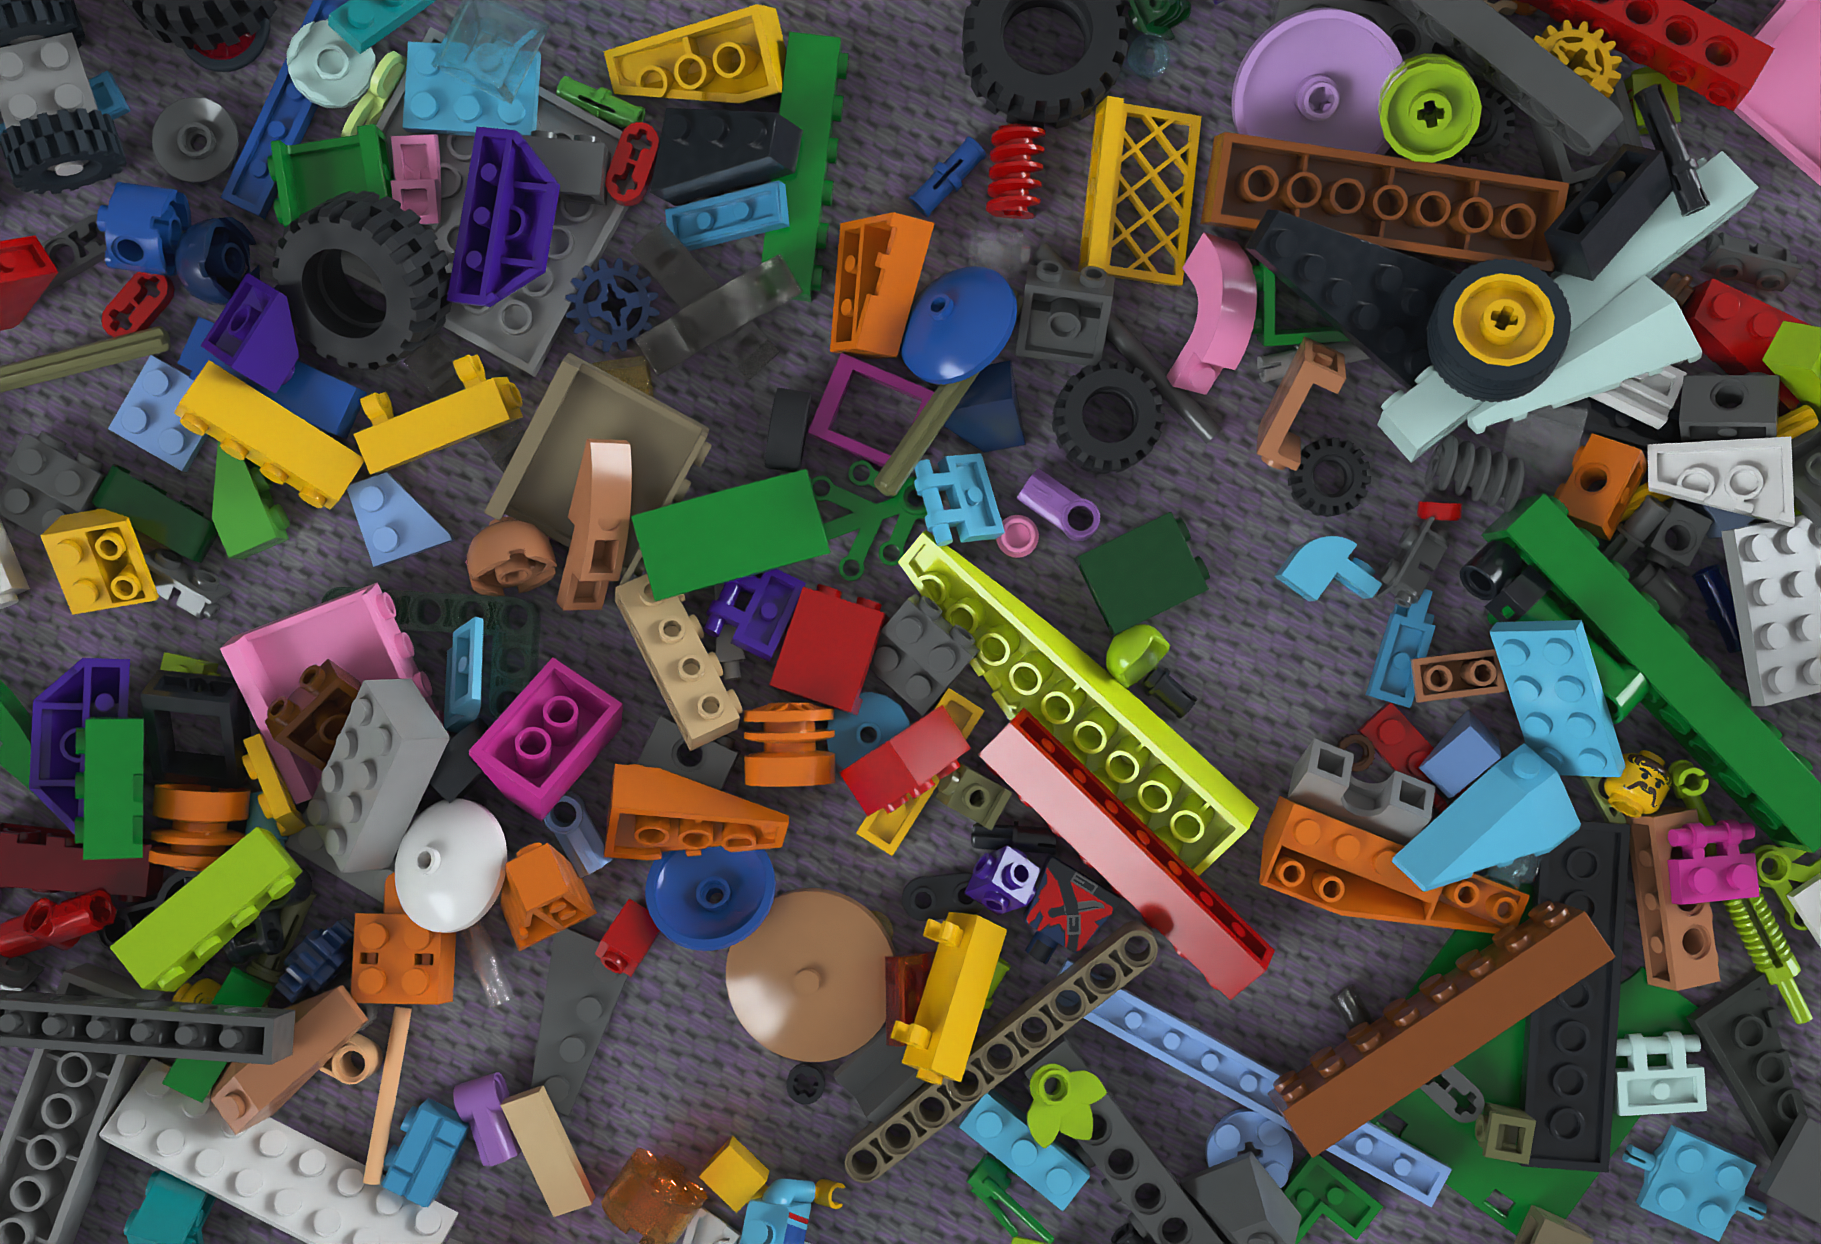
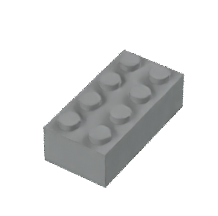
[306,678,450,873]

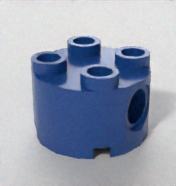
[97,182,192,276]

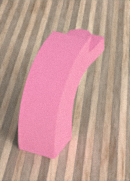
[1166,232,1257,395]

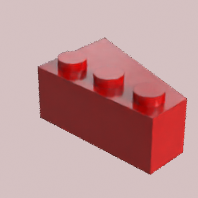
[1682,278,1812,417]

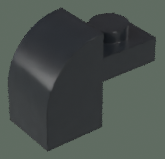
[429,718,490,803]

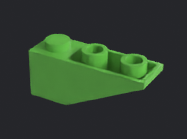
[212,441,290,560]

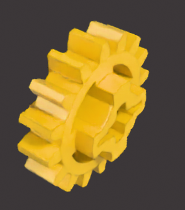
[1533,20,1622,99]

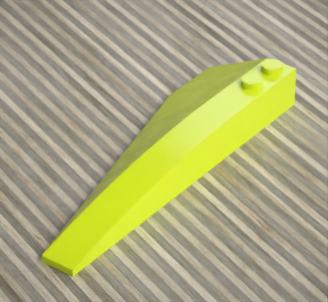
[898,530,1259,876]

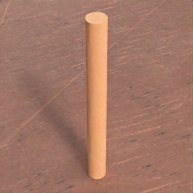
[363,1006,412,1185]

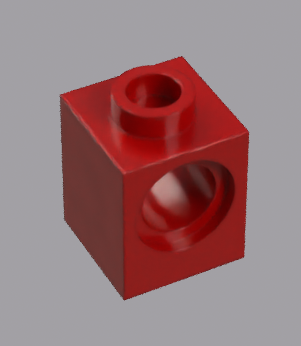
[595,899,660,977]

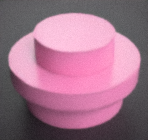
[996,515,1039,558]

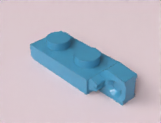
[1365,589,1436,708]

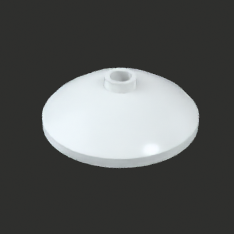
[395,798,507,933]

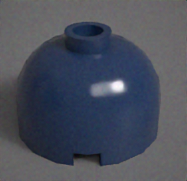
[175,217,260,305]

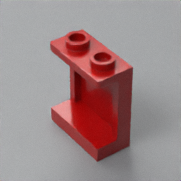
[0,235,58,331]
[769,584,890,716]

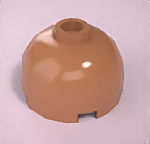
[466,517,557,596]

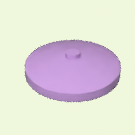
[1232,8,1403,155]

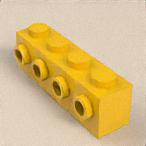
[174,360,364,510]

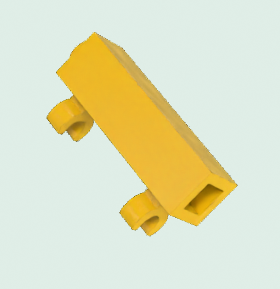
[353,354,523,475]
[890,912,1007,1085]

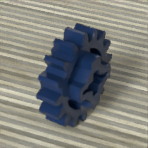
[564,258,660,352]
[275,917,354,1003]

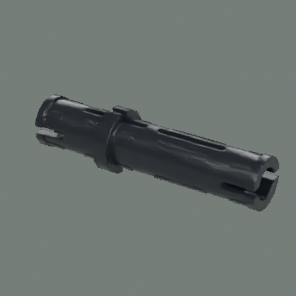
[1633,84,1711,217]

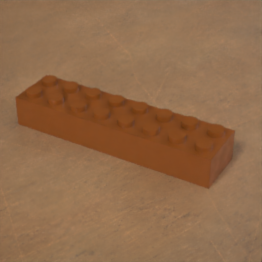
[1200,132,1569,272]
[1267,901,1616,1158]

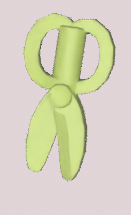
[341,51,407,137]

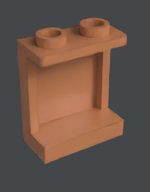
[1257,336,1346,471]

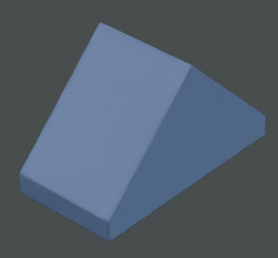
[1418,710,1501,799]

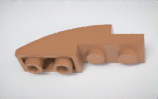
[556,438,632,611]
[1410,647,1508,702]

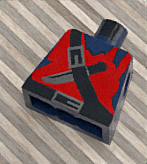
[1023,854,1122,964]

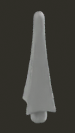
[714,583,745,681]

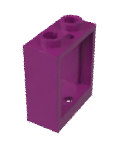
[807,353,935,470]

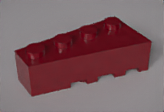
[0,822,167,902]

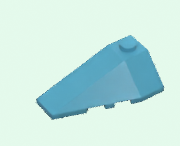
[1392,743,1581,892]

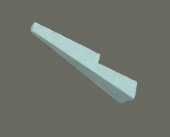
[1467,275,1702,434]

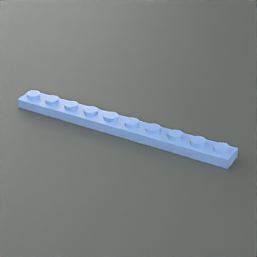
[1056,958,1452,1207]

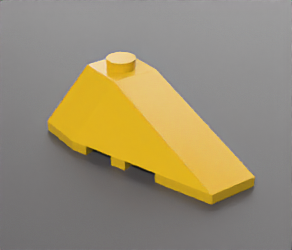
[603,4,786,104]

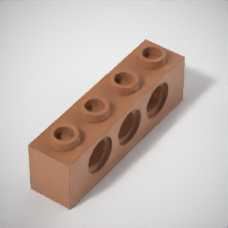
[1625,806,1720,991]

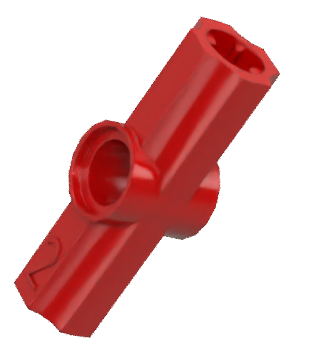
[0,889,117,959]

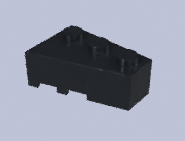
[650,108,803,206]

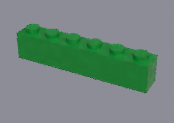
[758,31,849,302]

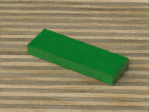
[162,966,273,1103]

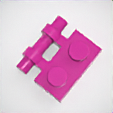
[1667,819,1760,905]

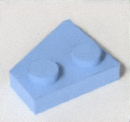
[347,472,455,568]

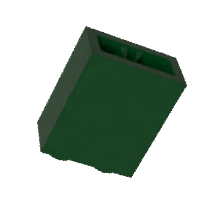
[1074,512,1210,635]

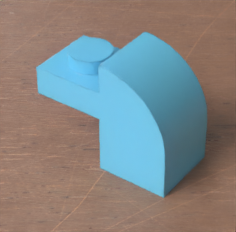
[1274,536,1382,601]

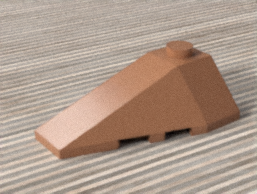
[211,985,368,1135]

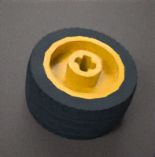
[1427,259,1571,402]

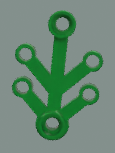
[811,460,928,581]

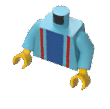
[740,1179,845,1244]

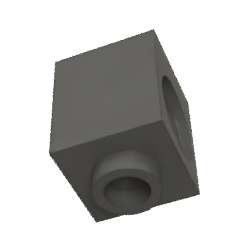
[1637,501,1713,572]

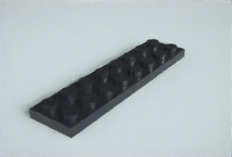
[1518,820,1631,1173]

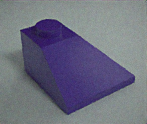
[200,273,299,394]

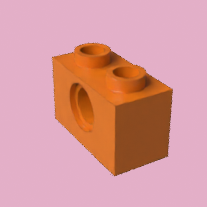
[1554,433,1648,541]

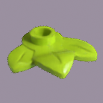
[1027,1063,1107,1148]

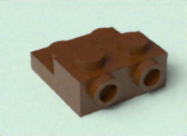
[265,659,361,771]

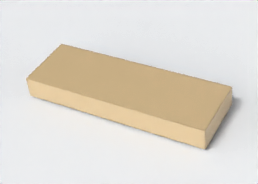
[500,1085,596,1217]

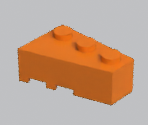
[830,212,935,360]
[500,843,597,952]

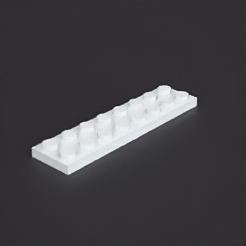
[99,1058,458,1244]

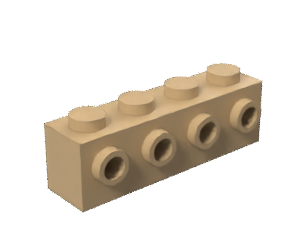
[615,574,743,751]

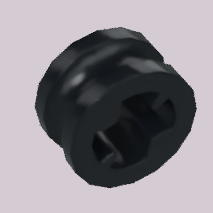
[786,1062,825,1105]

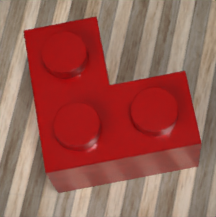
[839,705,971,816]

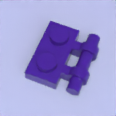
[703,569,806,661]

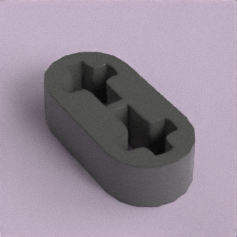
[1419,1065,1485,1123]

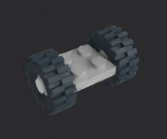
[0,0,127,194]

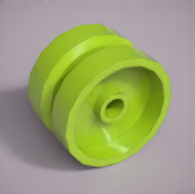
[1378,53,1482,163]

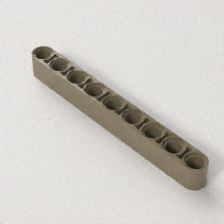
[844,921,1158,1183]

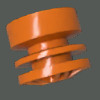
[744,702,836,787]
[149,783,251,871]

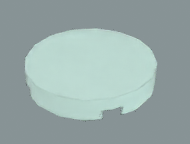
[286,19,377,108]

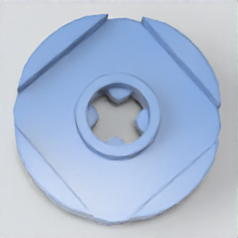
[1205,1108,1293,1188]

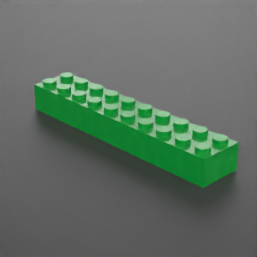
[1481,493,1821,853]

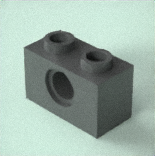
[1679,372,1780,443]
[637,715,741,791]

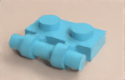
[914,453,1005,546]

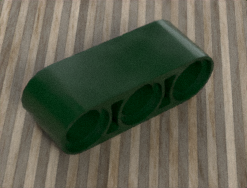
[91,464,218,563]

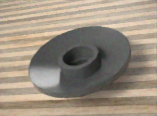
[152,97,239,183]

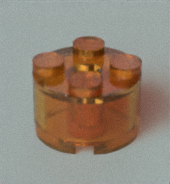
[601,1147,708,1244]

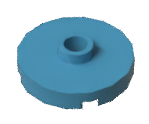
[827,692,910,769]

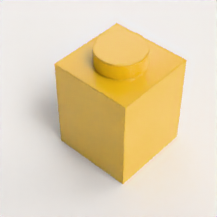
[699,1135,769,1213]

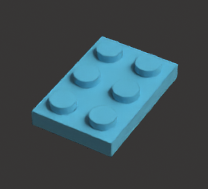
[402,41,541,136]

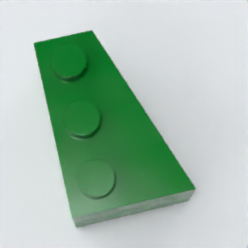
[75,717,144,860]

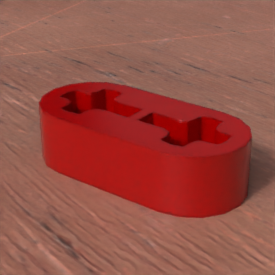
[605,122,660,207]
[101,272,175,337]

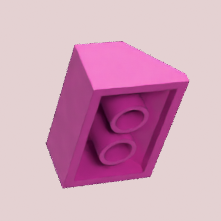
[469,657,623,822]

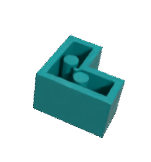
[124,1170,217,1244]

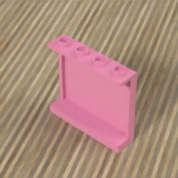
[1733,0,1821,186]
[220,582,450,804]

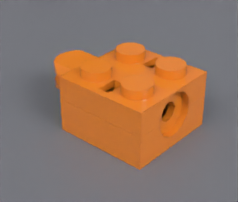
[351,872,456,1005]

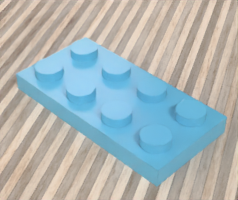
[1490,620,1626,777]

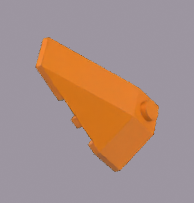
[604,764,789,861]

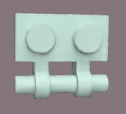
[1613,1031,1707,1116]

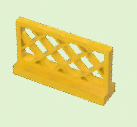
[1078,96,1202,286]

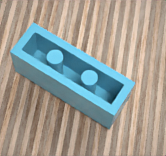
[959,1089,1090,1211]

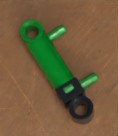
[1459,540,1649,724]

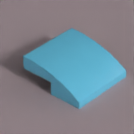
[444,616,484,733]

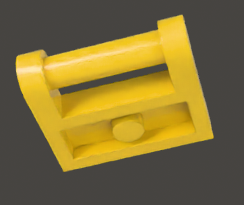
[242,733,306,836]

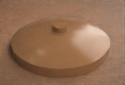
[726,888,898,1062]

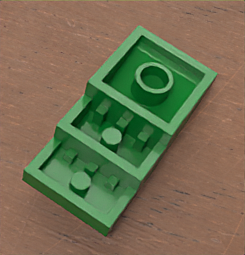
[631,469,831,601]

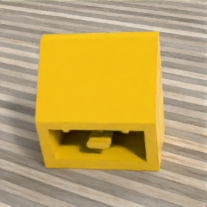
[40,508,159,615]

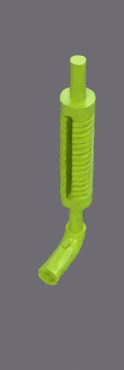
[1668,759,1813,1024]

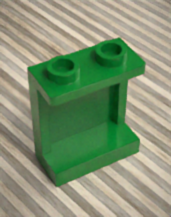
[267,124,393,228]

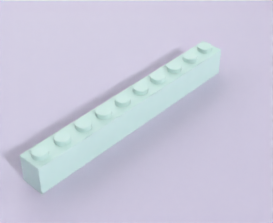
[1377,151,1759,463]

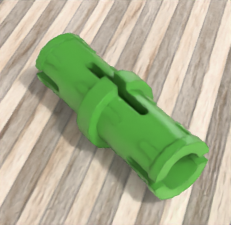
[556,75,645,129]

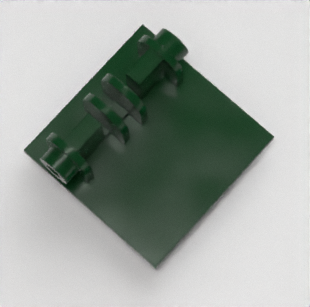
[1128,0,1191,40]

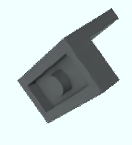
[833,1017,925,1126]

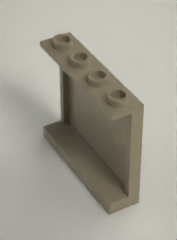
[484,352,712,584]

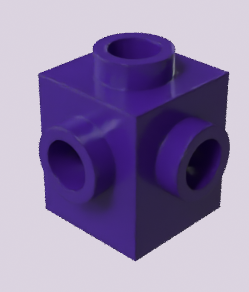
[965,846,1041,916]

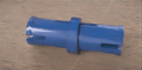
[909,136,987,218]

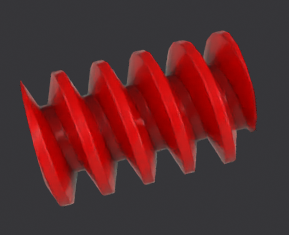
[986,124,1046,219]

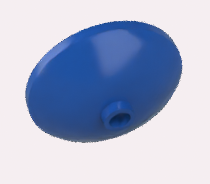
[900,266,1017,384]
[645,846,776,951]

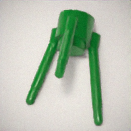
[966,1154,1054,1244]

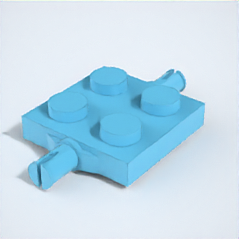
[1622,1125,1767,1241]

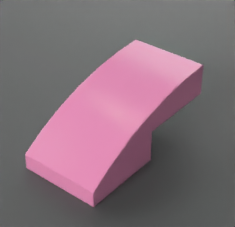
[391,134,441,224]

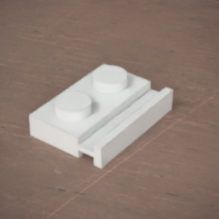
[1590,365,1687,430]

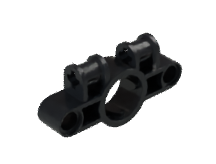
[97,867,312,976]

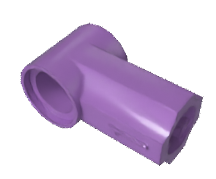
[1017,468,1100,541]
[453,1072,521,1166]

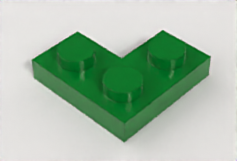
[1280,1153,1383,1244]

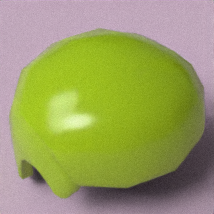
[1106,624,1170,688]

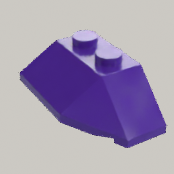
[447,127,560,307]
[29,658,130,834]

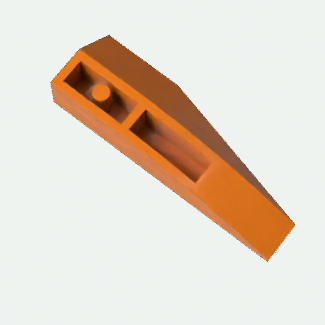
[1259,796,1530,934]

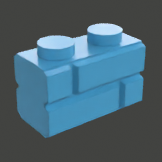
[381,1098,471,1207]

